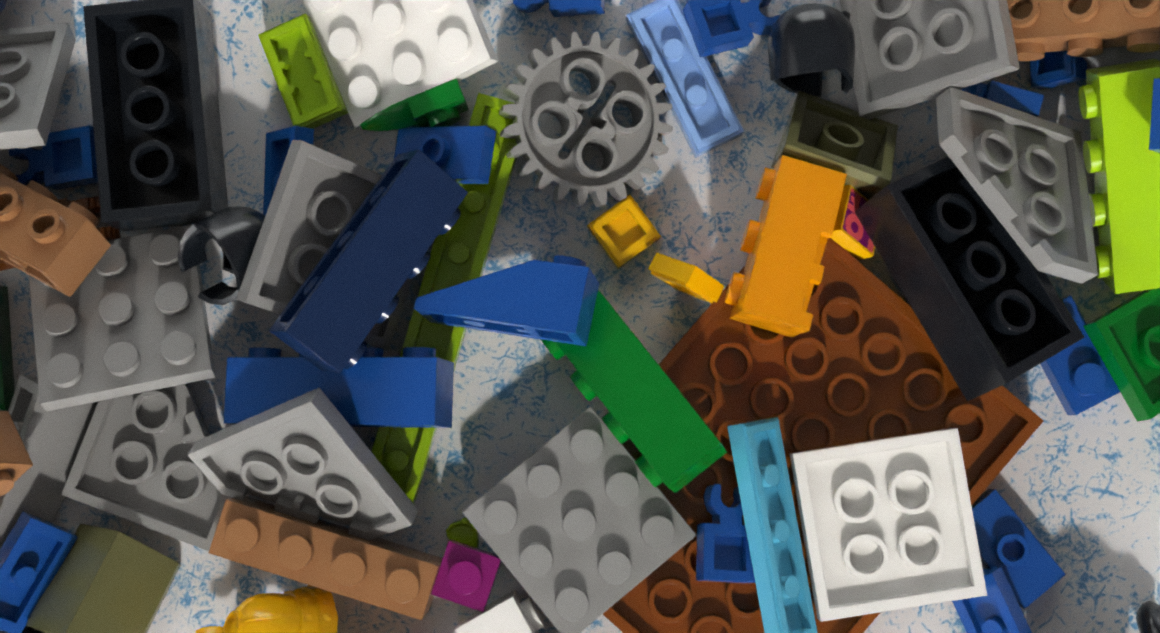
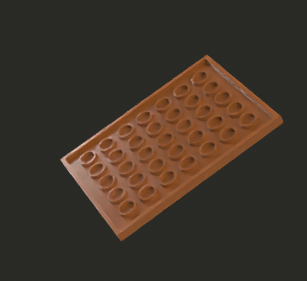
[603,238,1043,633]

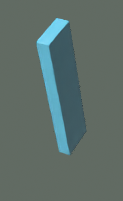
[727,417,818,633]

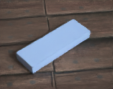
[626,0,744,158]

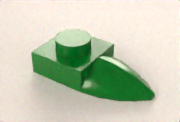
[360,78,469,131]

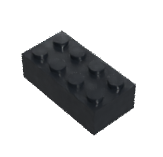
[83,0,228,231]
[855,157,1085,401]

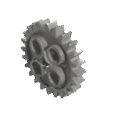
[499,32,673,208]

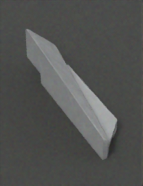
[0,374,98,549]

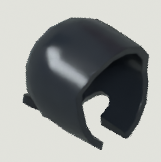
[768,3,855,97]
[178,206,265,305]

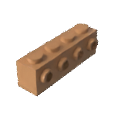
[1007,0,1160,61]
[0,164,111,297]

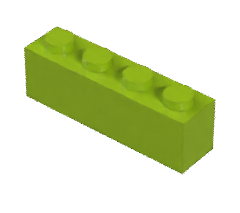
[1079,58,1160,294]

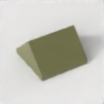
[771,91,898,200]
[26,523,181,633]

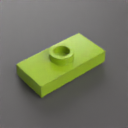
[258,13,348,129]

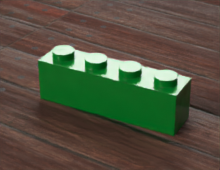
[541,290,727,493]

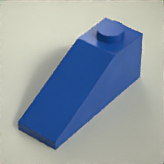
[414,255,599,347]

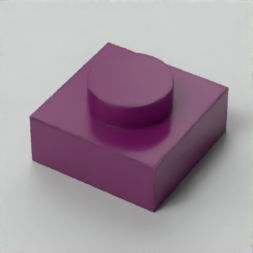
[431,539,501,612]

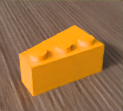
[724,155,847,337]

